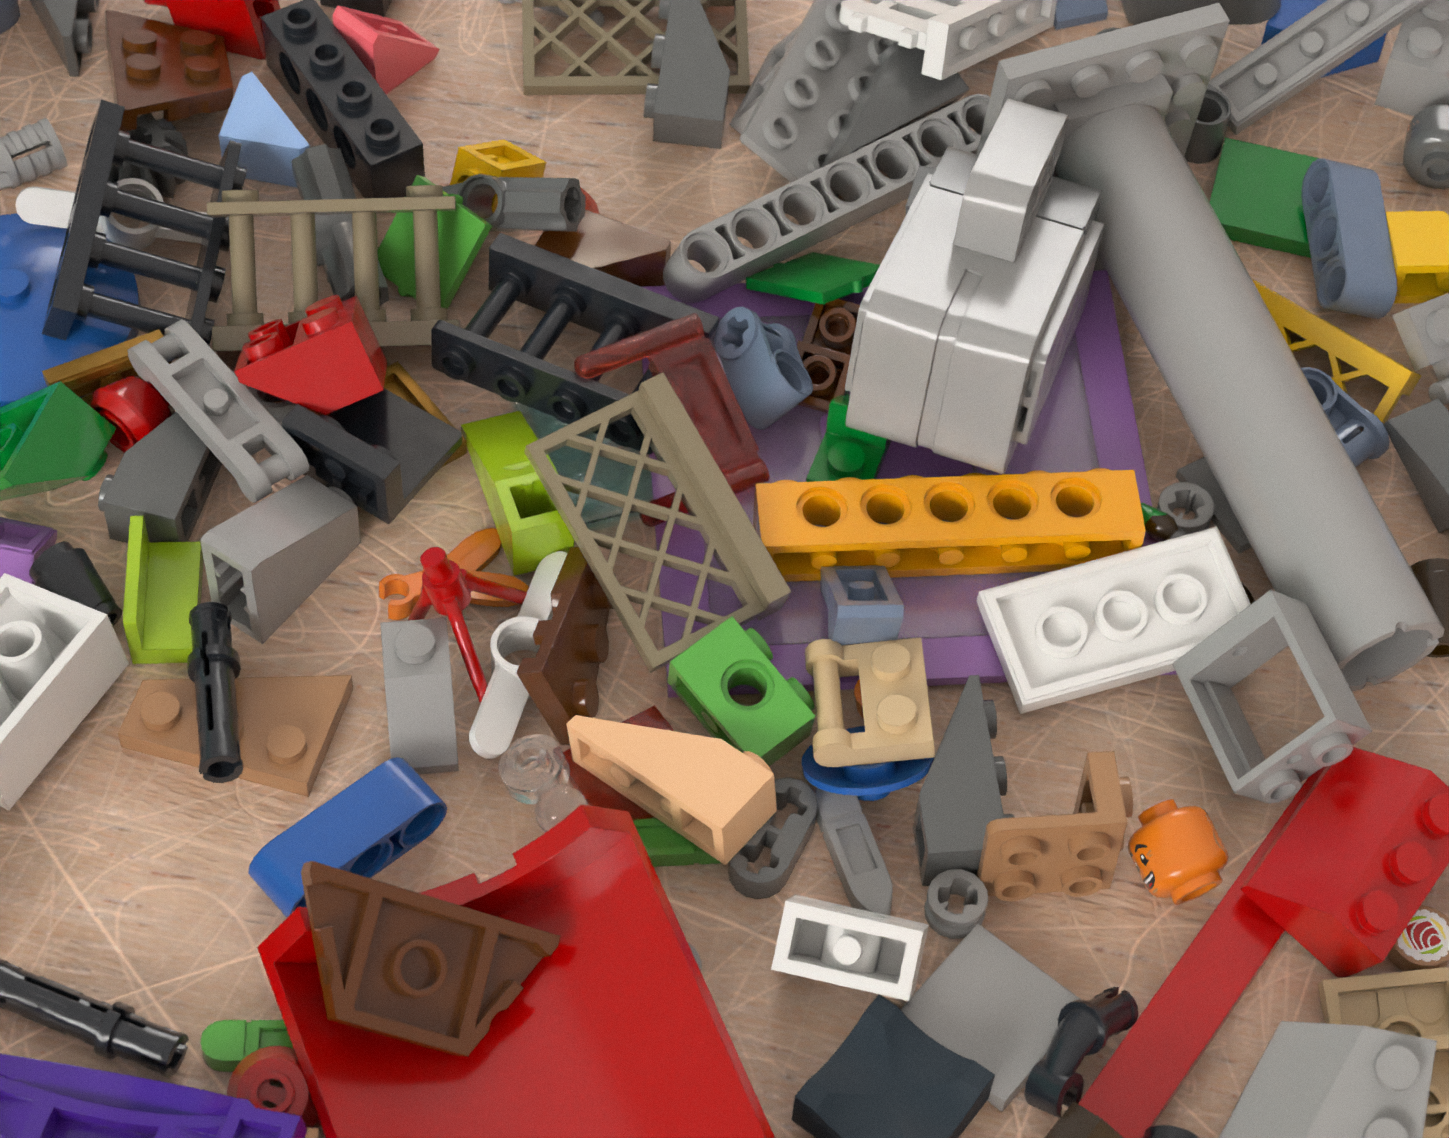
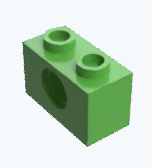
[667,616,815,766]

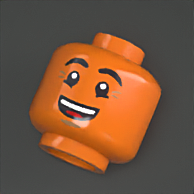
[1127,799,1229,905]

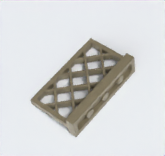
[522,0,750,95]
[524,372,791,673]

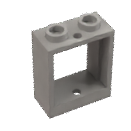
[1173,590,1372,804]

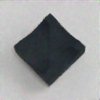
[791,994,995,1138]

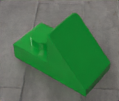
[806,394,892,482]

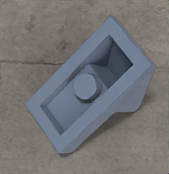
[820,565,904,645]

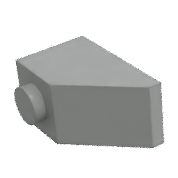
[380,617,459,774]

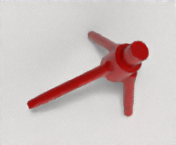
[408,547,527,704]

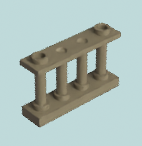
[207,185,460,351]

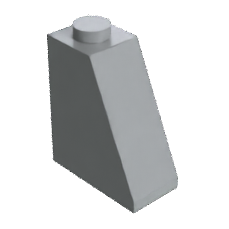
[200,475,361,644]

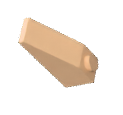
[567,715,777,865]

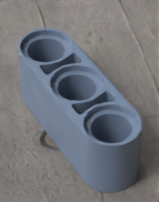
[1301,158,1397,319]

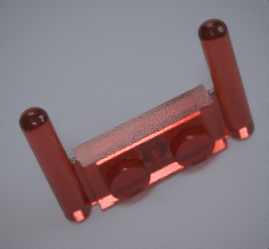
[574,313,770,527]

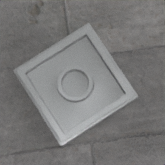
[900,924,1081,1112]

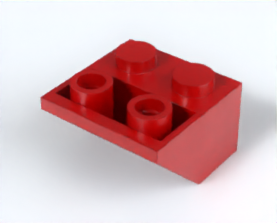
[234,295,387,415]

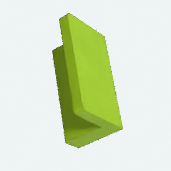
[123,515,204,664]

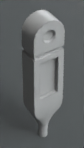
[815,788,892,916]

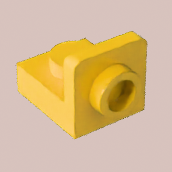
[450,139,547,213]

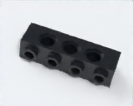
[261,0,425,198]

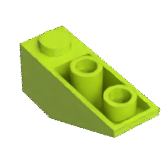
[461,410,574,576]

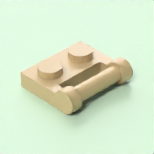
[804,637,935,767]

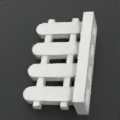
[839,0,1057,80]

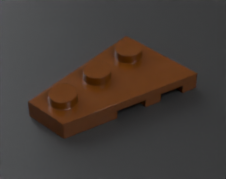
[516,547,616,745]

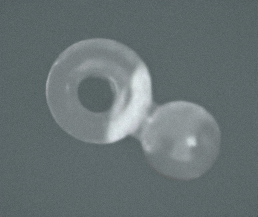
[498,734,588,833]

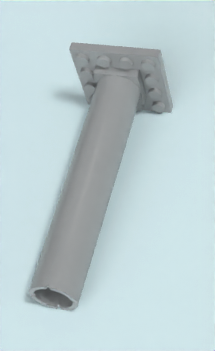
[977,3,1445,692]

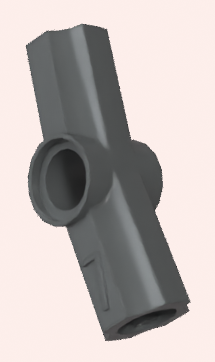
[292,144,389,306]
[443,174,586,233]

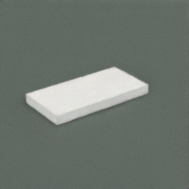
[976,527,1251,714]

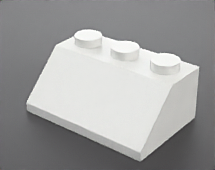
[0,573,129,810]

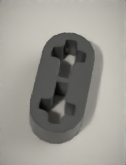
[728,777,818,899]

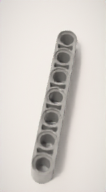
[663,94,990,303]

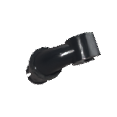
[1025,987,1138,1118]

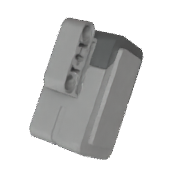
[845,98,1105,474]

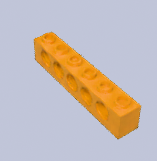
[753,468,1146,582]

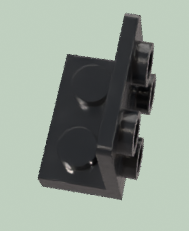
[282,388,462,524]

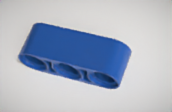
[248,757,447,917]

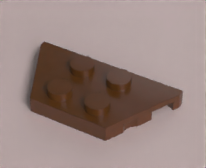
[105,10,234,131]
[301,861,560,1057]

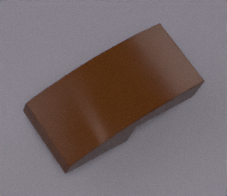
[797,299,860,414]

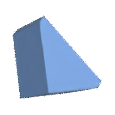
[219,72,310,188]

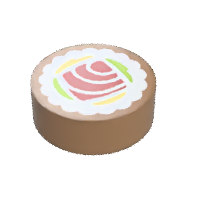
[1388,905,1449,972]

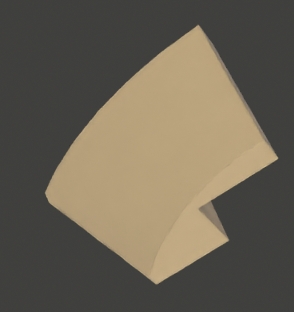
[1318,967,1449,1138]

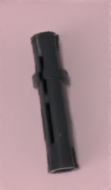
[187,602,244,783]
[0,959,189,1078]

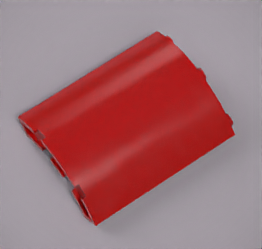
[257,804,775,1138]

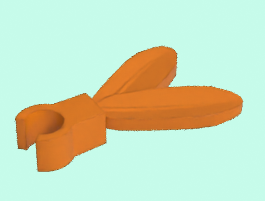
[379,528,529,620]

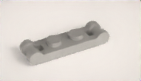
[128,319,309,503]

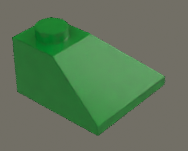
[0,381,116,501]

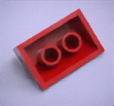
[1240,747,1449,978]

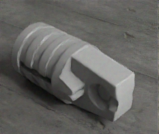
[0,118,67,190]

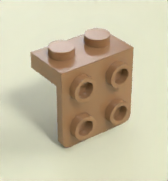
[977,751,1133,901]

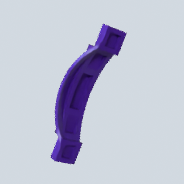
[0,1053,308,1138]

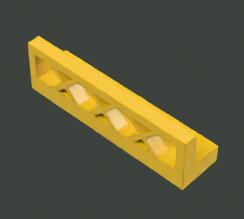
[1251,278,1422,429]

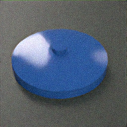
[0,213,141,407]

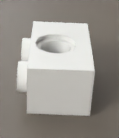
[771,895,929,1001]

